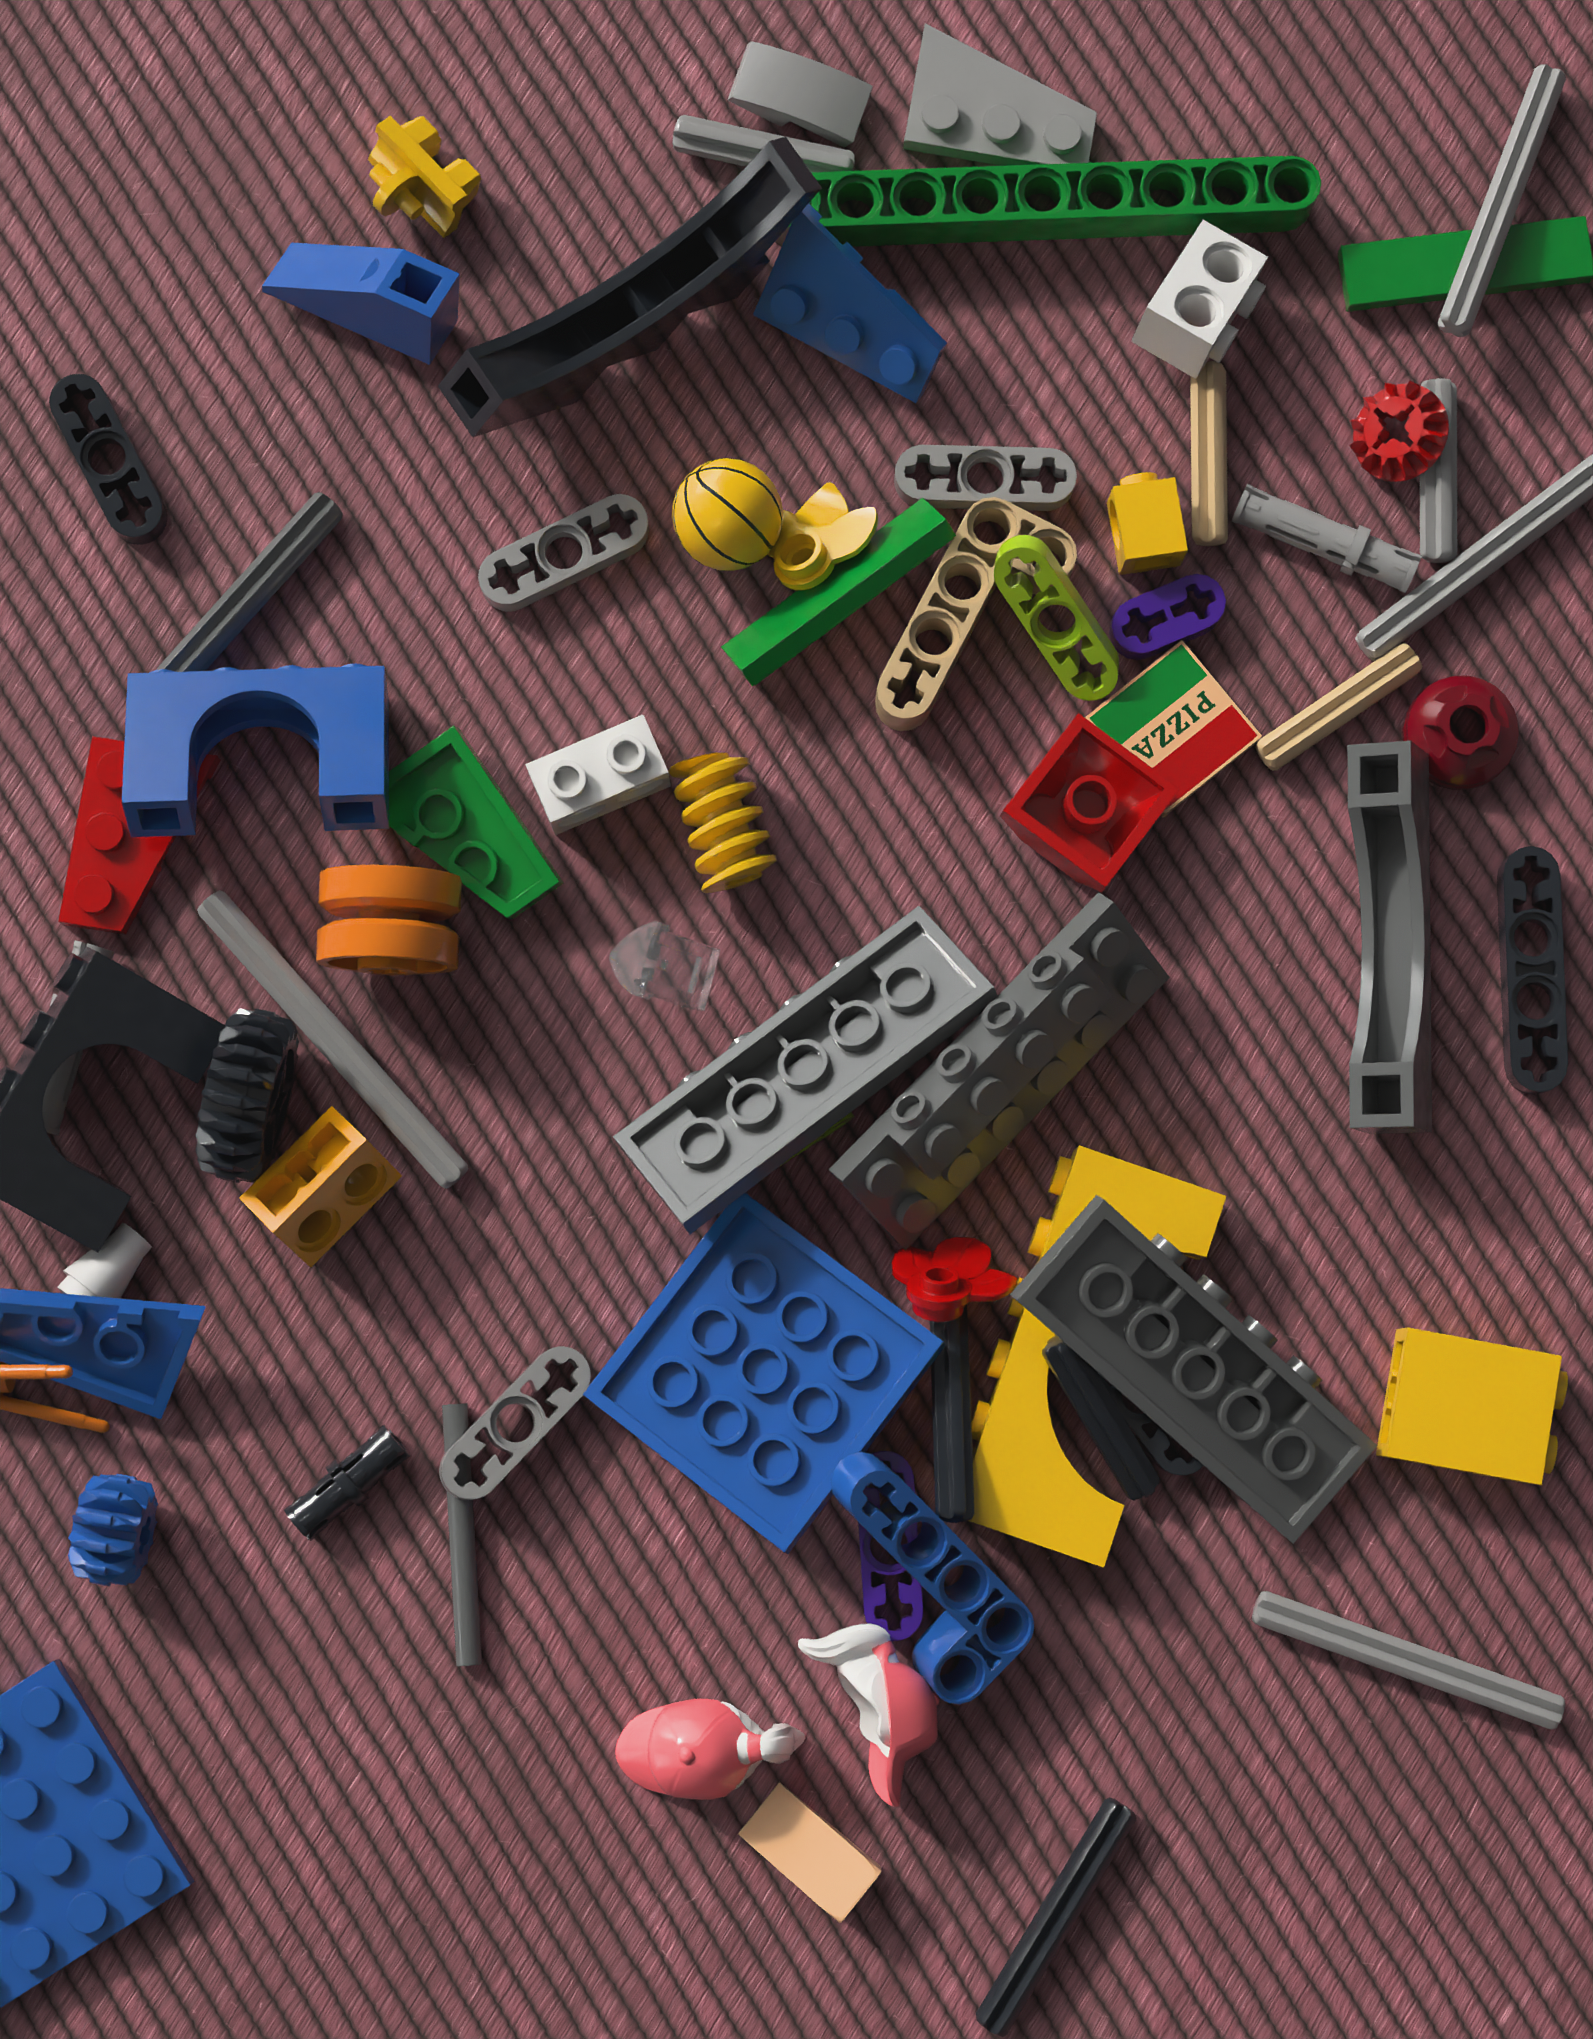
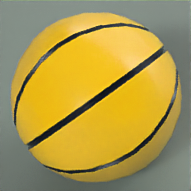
[672,458,784,571]

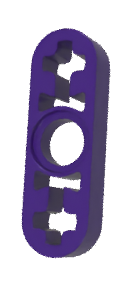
[858,1450,923,1641]

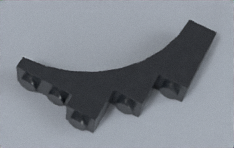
[438,137,822,437]

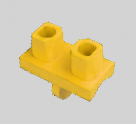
[368,116,481,238]

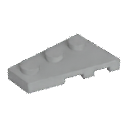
[903,23,1097,166]

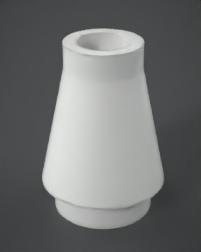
[57,1222,152,1298]

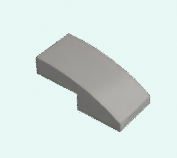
[727,41,873,147]

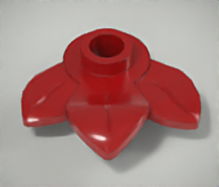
[892,1237,1017,1322]

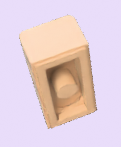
[738,1782,881,1923]

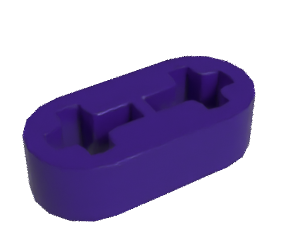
[1109,574,1226,660]

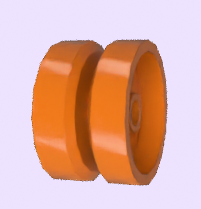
[316,865,462,976]

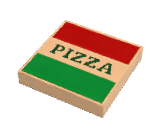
[1085,640,1262,818]

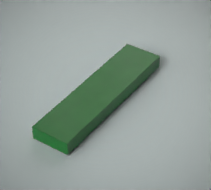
[1337,216,1593,312]
[721,498,956,686]

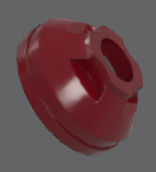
[1402,675,1519,790]

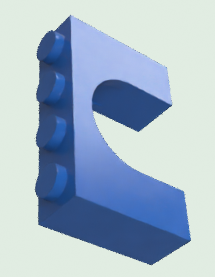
[122,663,389,837]

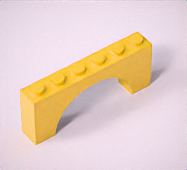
[970,1145,1226,1568]

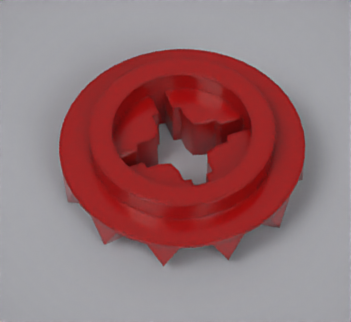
[1349,381,1449,482]

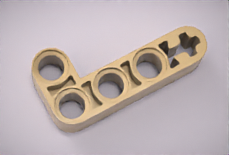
[875,497,1077,731]

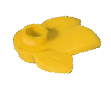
[768,482,878,590]

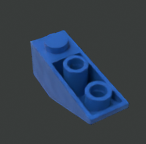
[262,243,460,365]

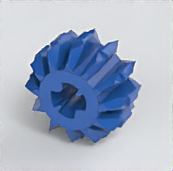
[68,1474,158,1586]

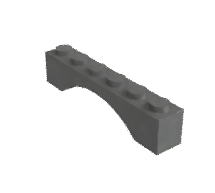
[1347,741,1432,1134]

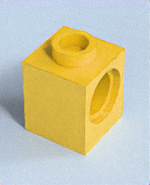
[1107,472,1188,575]

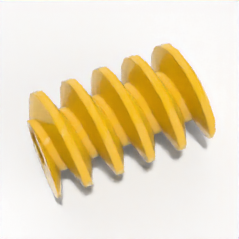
[668,752,777,893]

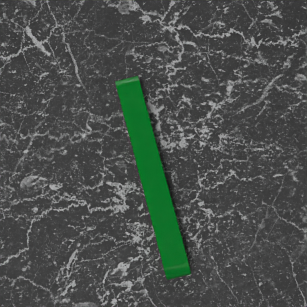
[775,156,1321,247]

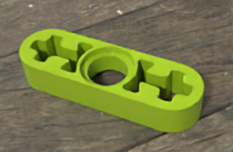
[994,535,1119,701]

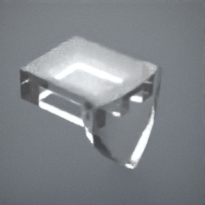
[609,921,720,1011]

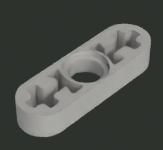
[894,445,1077,511]
[478,494,649,612]
[439,1346,591,1500]

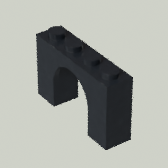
[0,946,225,1253]

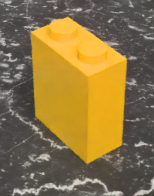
[1376,1328,1568,1485]

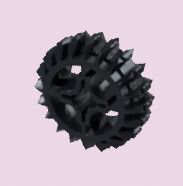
[195,1008,299,1183]

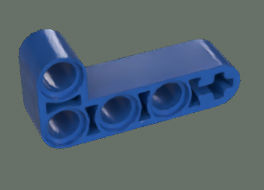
[831,1452,1034,1704]

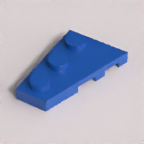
[753,204,947,403]
[0,1288,206,1419]

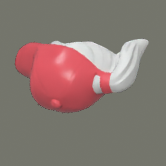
[798,1623,939,1807]
[615,1698,805,1800]

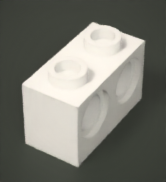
[1131,220,1268,379]
[525,715,671,835]

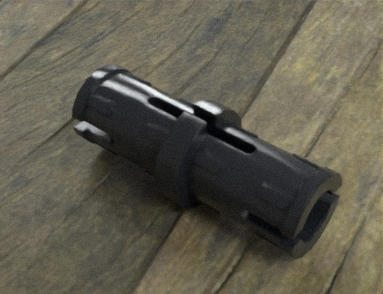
[284,1424,411,1541]

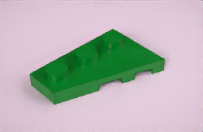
[389,726,564,919]

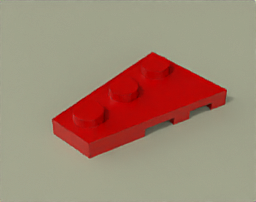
[58,736,221,935]

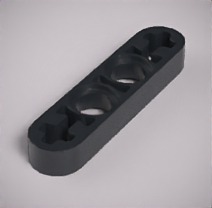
[1497,846,1568,1095]

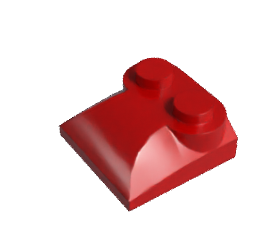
[1000,713,1180,893]

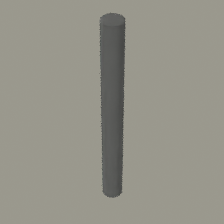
[442,1403,482,1666]

